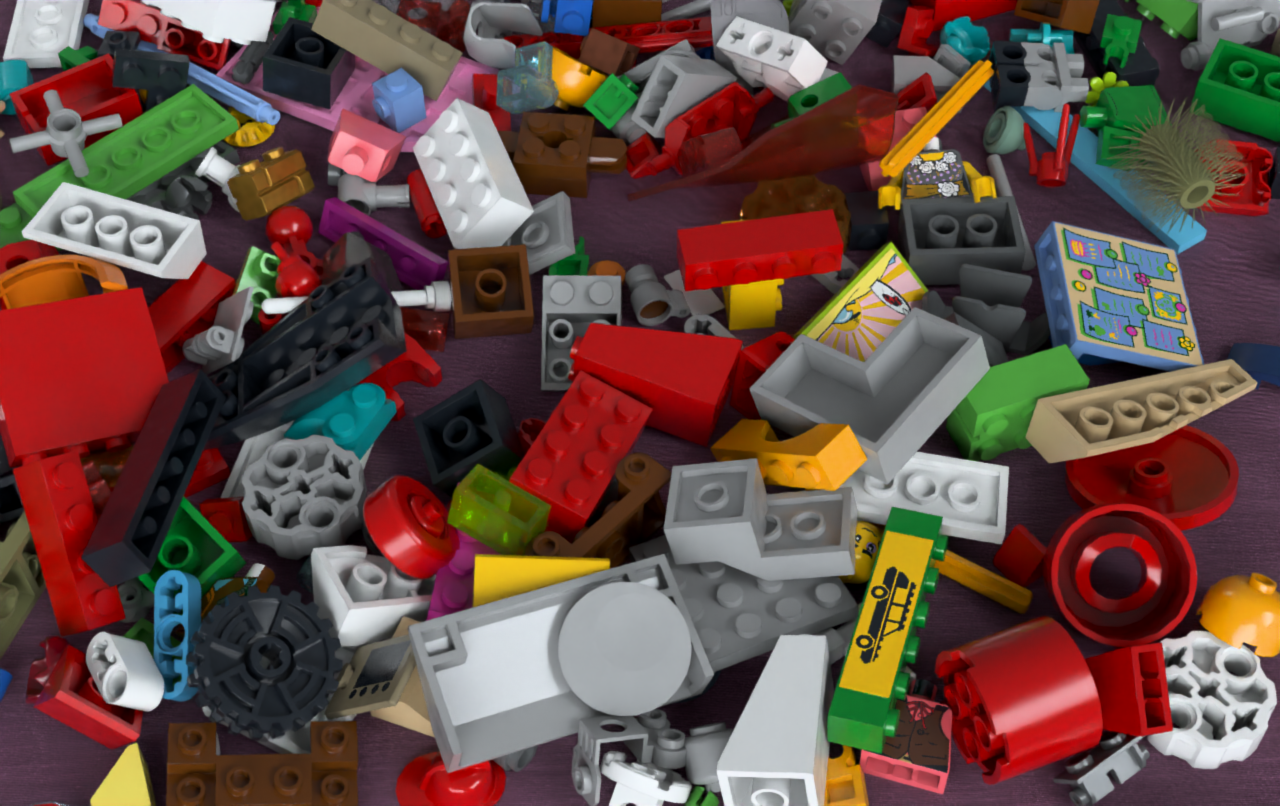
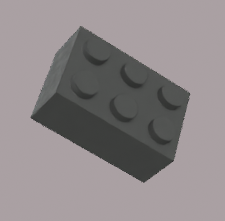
[897,196,1026,285]

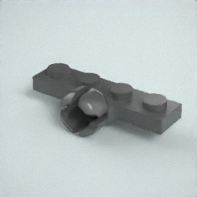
[126,141,240,220]

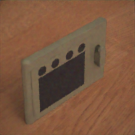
[323,634,416,719]

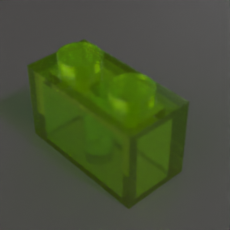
[447,464,551,556]

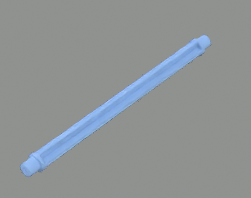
[83,13,280,125]

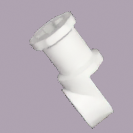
[195,147,240,212]

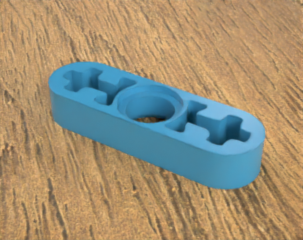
[154,570,201,702]

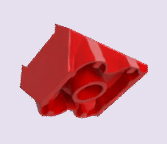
[1193,139,1273,216]

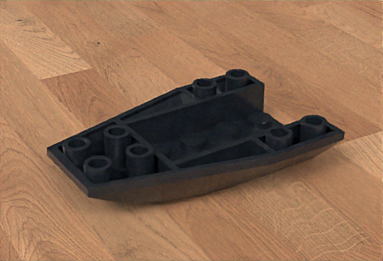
[204,257,407,450]

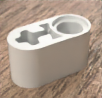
[86,632,164,712]

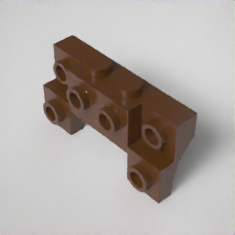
[166,721,358,806]

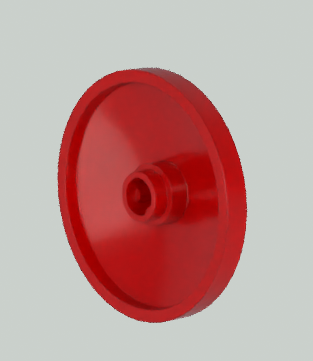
[1065,425,1239,531]

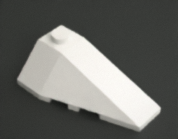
[311,545,436,647]

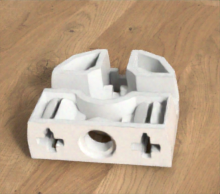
[716,16,839,102]

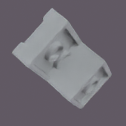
[664,458,858,581]

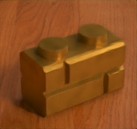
[227,147,315,221]

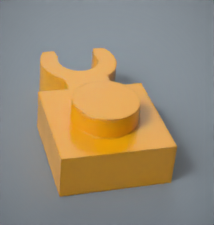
[824,745,869,806]

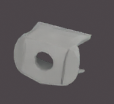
[463,1,543,79]

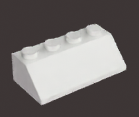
[22,182,207,279]

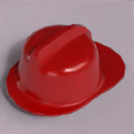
[395,751,506,806]

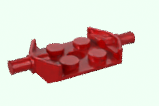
[646,82,774,180]

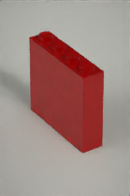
[0,287,169,468]

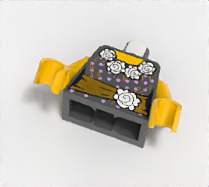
[878,137,997,210]

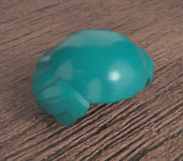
[940,16,991,65]

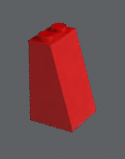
[568,323,743,447]

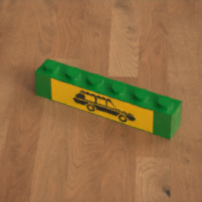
[827,507,949,754]

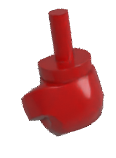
[271,242,321,298]

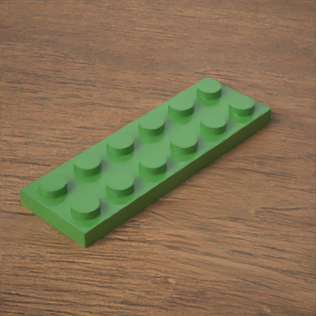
[12,84,239,218]

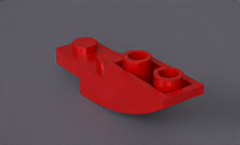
[98,0,231,70]

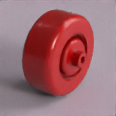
[363,475,460,579]

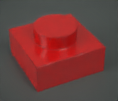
[199,496,252,543]

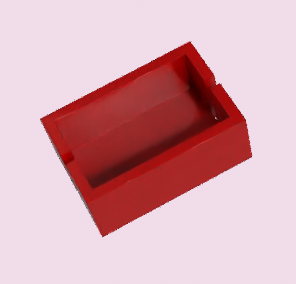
[9,53,143,166]

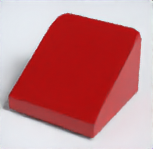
[626,132,671,179]
[993,523,1047,588]

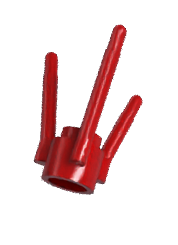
[1024,103,1080,187]

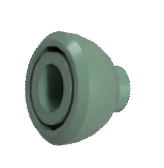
[983,106,1026,155]

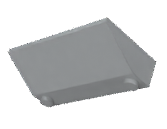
[408,554,714,773]

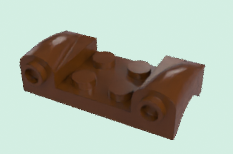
[524,452,672,569]

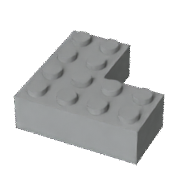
[749,307,990,484]

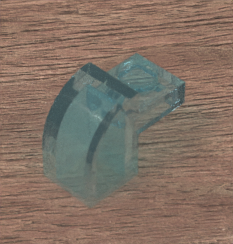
[496,41,559,114]

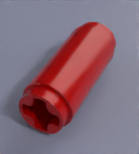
[407,169,447,238]

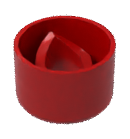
[1043,503,1197,647]

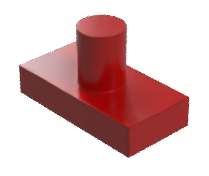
[472,74,511,131]

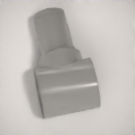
[337,173,410,216]

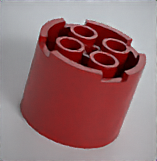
[935,616,1103,785]

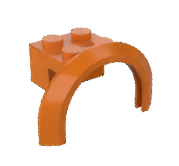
[0,255,128,309]

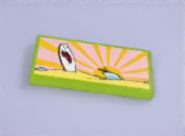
[793,242,928,362]

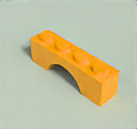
[710,419,867,491]

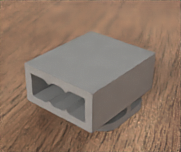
[631,50,738,138]

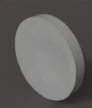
[558,582,692,716]

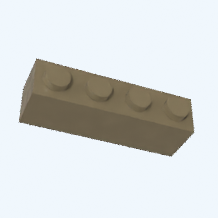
[311,0,463,101]

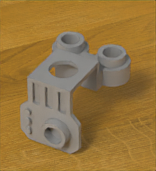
[571,709,687,806]

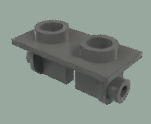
[1053,731,1150,806]

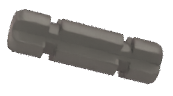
[232,31,274,85]

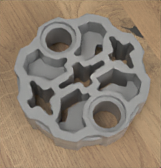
[241,435,367,560]

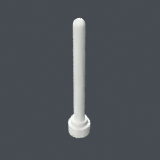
[261,281,451,314]

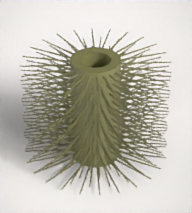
[1107,97,1249,234]

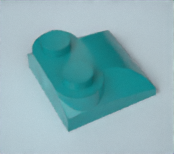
[284,383,397,461]

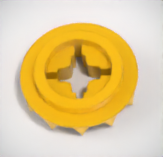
[223,107,275,147]

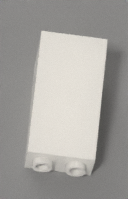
[717,634,834,806]

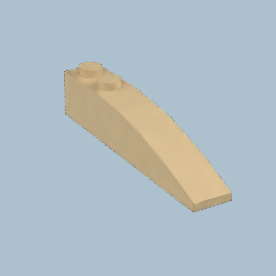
[1025,359,1258,464]

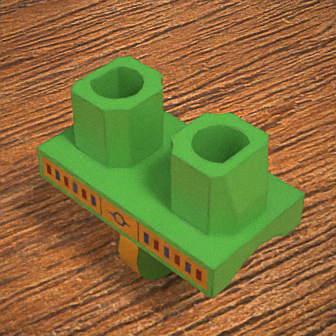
[232,246,281,324]

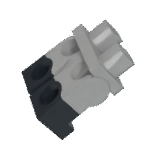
[989,41,1089,113]

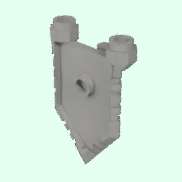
[1181,0,1280,71]

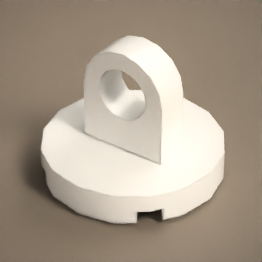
[599,751,692,806]

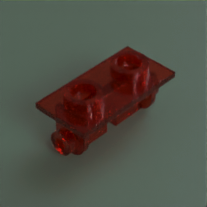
[400,307,450,352]

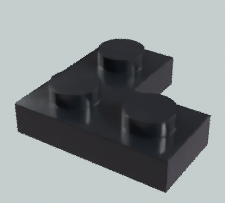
[111,48,190,113]

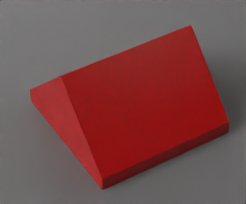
[33,645,143,750]

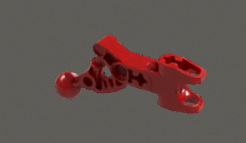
[258,205,442,421]

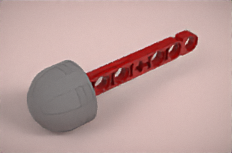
[501,0,789,70]

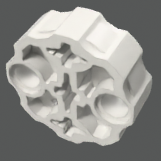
[1147,631,1277,769]

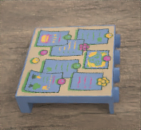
[1034,221,1204,372]

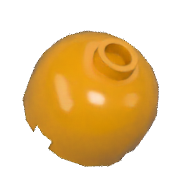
[539,45,608,111]
[1196,573,1280,657]

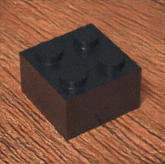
[262,17,355,109]
[413,379,525,499]

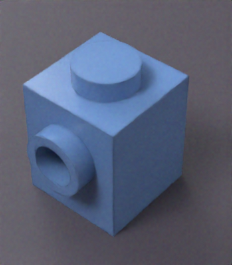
[372,67,427,133]

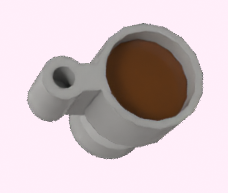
[625,264,690,326]

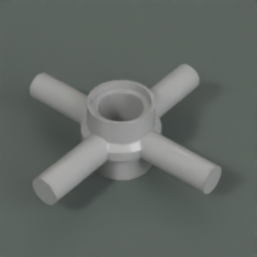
[9,90,123,177]

